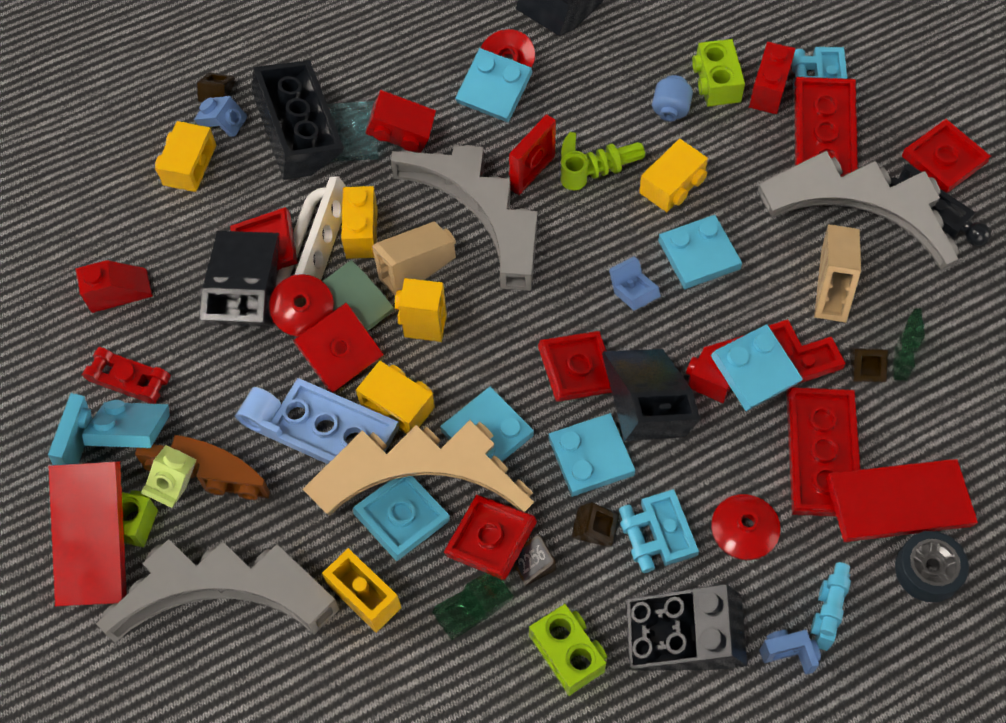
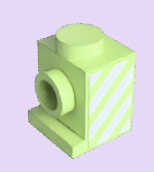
[141,445,197,508]

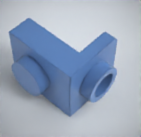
[194,96,247,137]
[609,256,661,311]
[759,629,821,675]

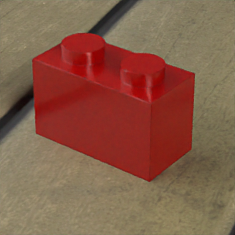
[749,41,796,114]
[365,90,436,153]

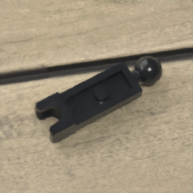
[889,164,991,246]

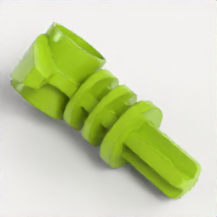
[560,131,645,191]

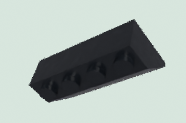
[252,60,344,180]

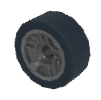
[895,531,969,602]

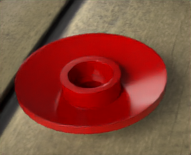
[481,29,535,68]
[269,274,334,337]
[711,494,780,560]

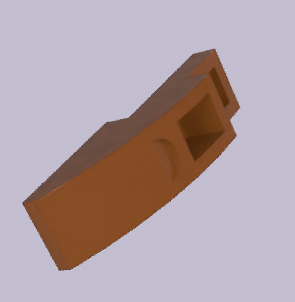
[135,435,270,500]

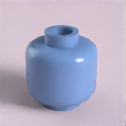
[652,75,693,122]

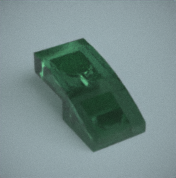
[893,308,925,381]
[432,573,514,640]

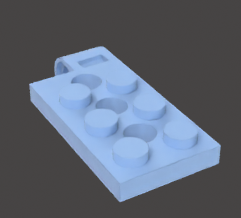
[235,378,400,464]

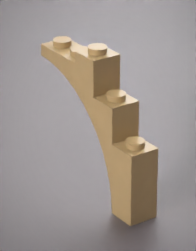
[303,420,534,515]

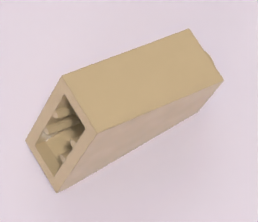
[372,221,456,296]
[814,224,861,323]

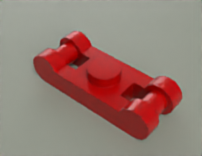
[81,347,171,404]

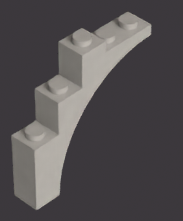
[391,145,537,291]
[758,151,959,271]
[96,539,340,643]

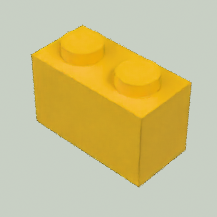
[155,121,217,192]
[639,138,708,212]
[341,186,378,259]
[395,278,447,342]
[356,361,435,434]
[322,548,402,633]

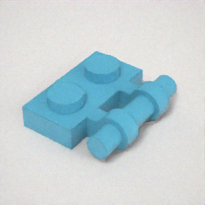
[791,47,847,89]
[619,489,699,573]
[810,562,851,651]

